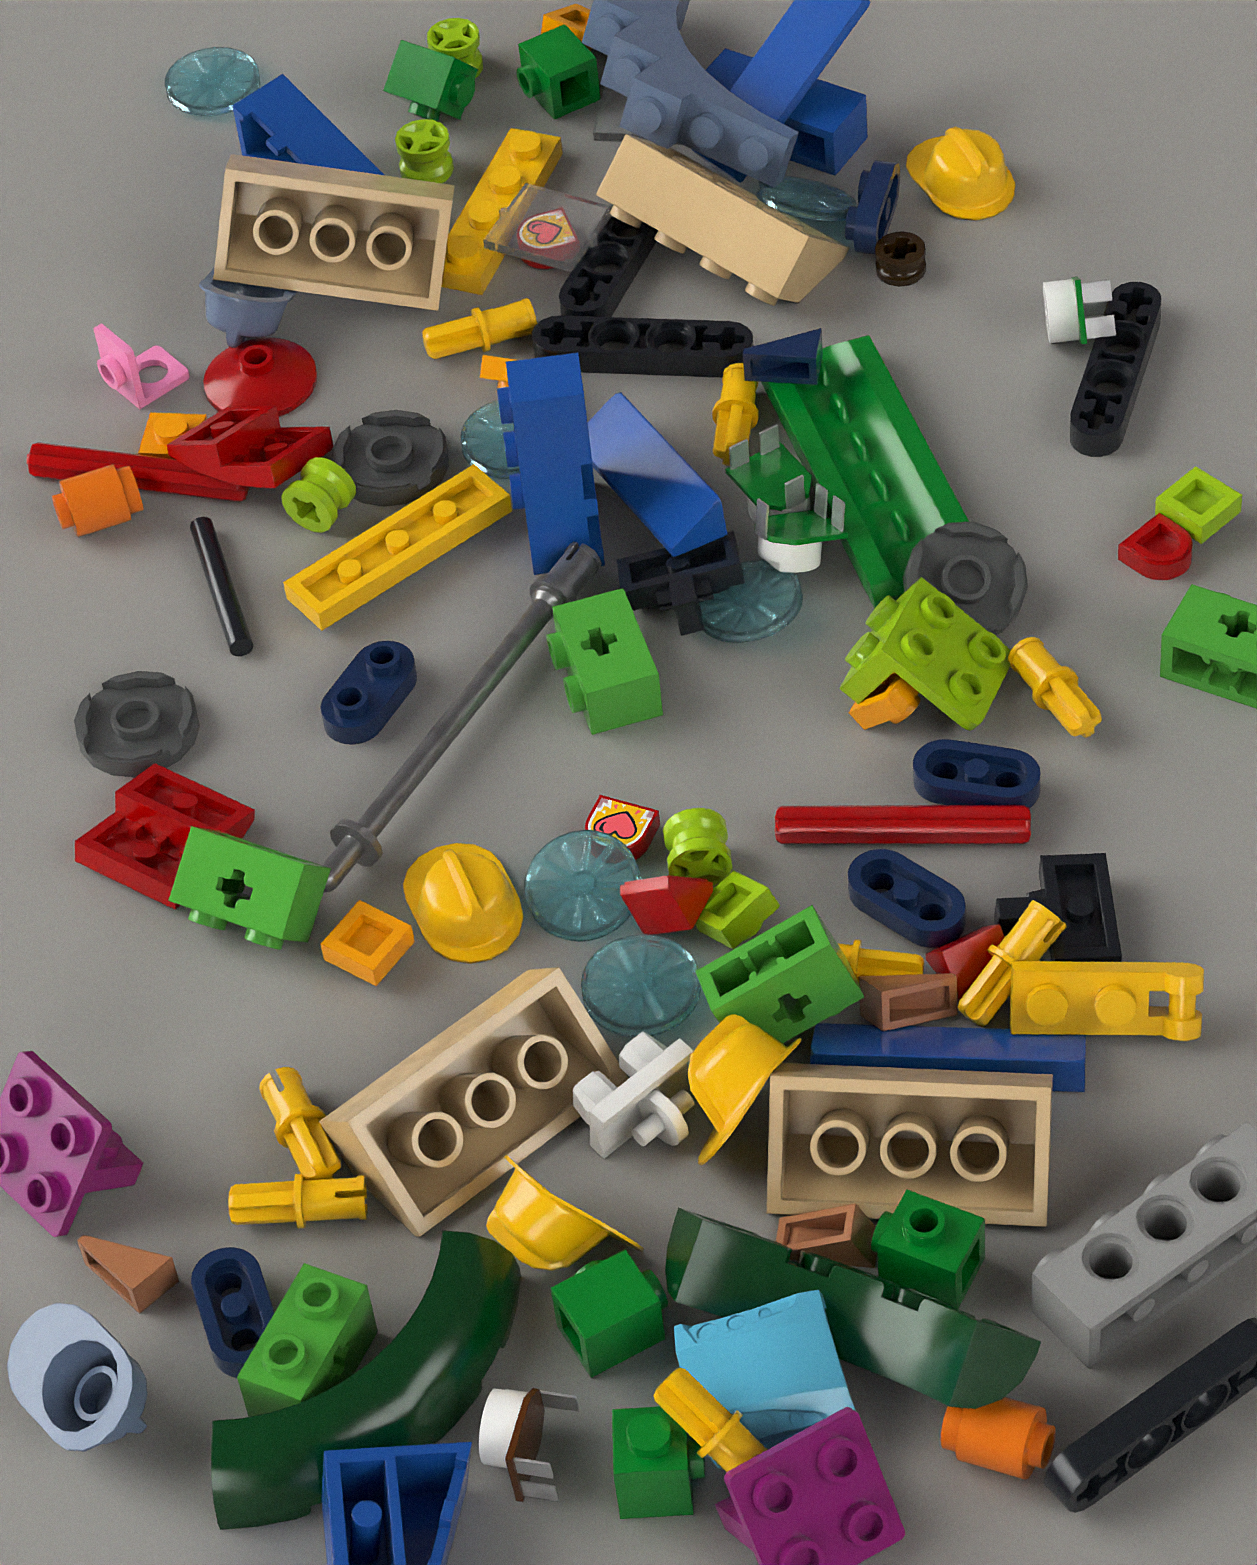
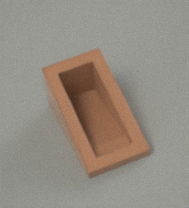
[859,973,958,1031]
[776,1203,877,1268]
[77,1235,179,1314]

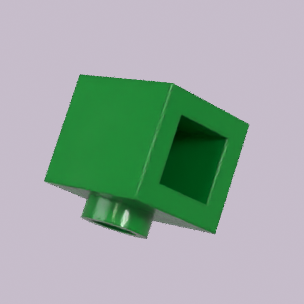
[516,24,601,120]
[383,40,478,121]
[871,1189,985,1309]
[551,1249,668,1378]
[612,1406,705,1519]

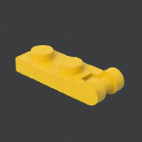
[1010,961,1204,1041]

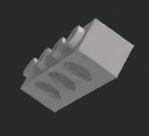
[1032,1121,1257,1368]

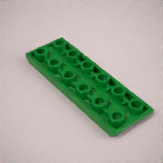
[761,335,969,609]

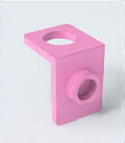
[93,323,190,410]

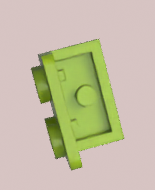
[839,577,1010,731]

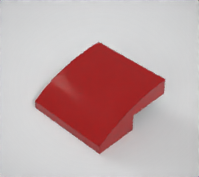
[167,405,334,488]
[75,763,255,910]

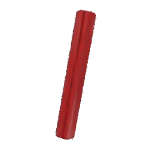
[26,442,250,502]
[775,805,1031,844]

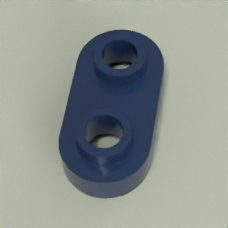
[845,160,900,255]
[320,641,417,745]
[913,739,1041,808]
[848,849,966,948]
[191,1247,274,1378]

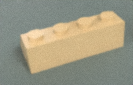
[596,134,850,306]
[213,154,455,311]
[319,967,629,1237]
[767,1063,1053,1227]

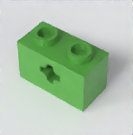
[1160,584,1257,709]
[546,588,663,735]
[168,826,331,950]
[695,905,865,1044]
[237,1263,378,1417]

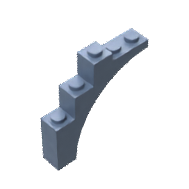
[582,0,799,188]

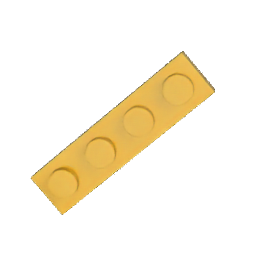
[441,128,563,295]
[283,464,512,631]

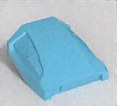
[674,1290,856,1469]

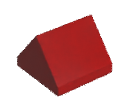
[620,875,713,936]
[926,924,1004,1002]

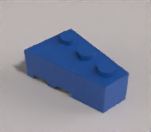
[232,74,384,175]
[497,353,605,575]
[321,1442,472,1565]

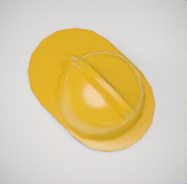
[906,126,1015,220]
[403,843,524,963]
[688,1014,802,1165]
[486,1155,644,1271]

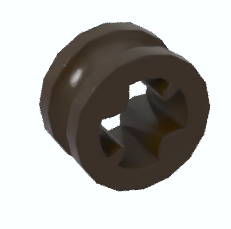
[875,231,926,287]

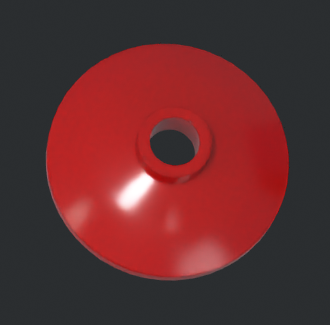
[203,337,317,417]

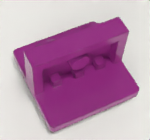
[0,1051,144,1237]
[715,1407,905,1565]

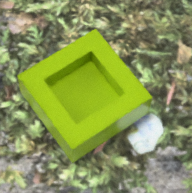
[1155,466,1242,544]
[695,870,780,949]

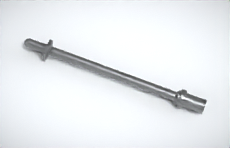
[322,542,601,893]

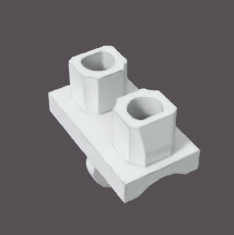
[573,1031,695,1159]

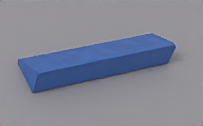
[692,0,871,183]
[588,392,728,557]
[810,1023,1086,1092]

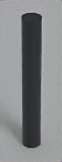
[190,517,253,656]

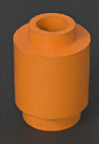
[52,464,144,537]
[941,1397,1056,1480]

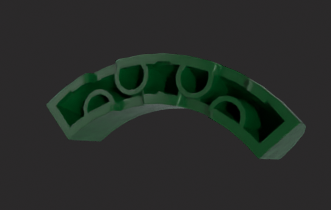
[665,1207,1041,1409]
[211,1230,521,1530]

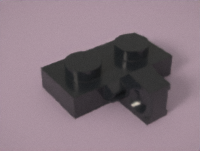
[616,530,745,636]
[994,853,1122,962]

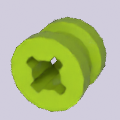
[427,18,483,78]
[395,119,454,183]
[281,457,356,533]
[663,808,733,886]

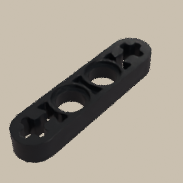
[559,205,658,317]
[1070,282,1161,457]
[532,315,754,378]
[1043,1317,1257,1513]

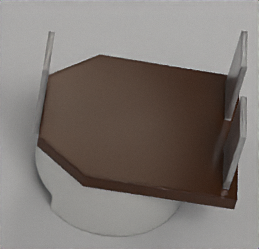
[479,1388,579,1502]

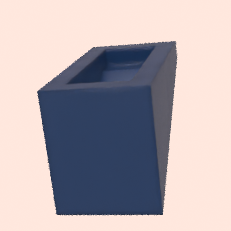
[743,328,823,385]

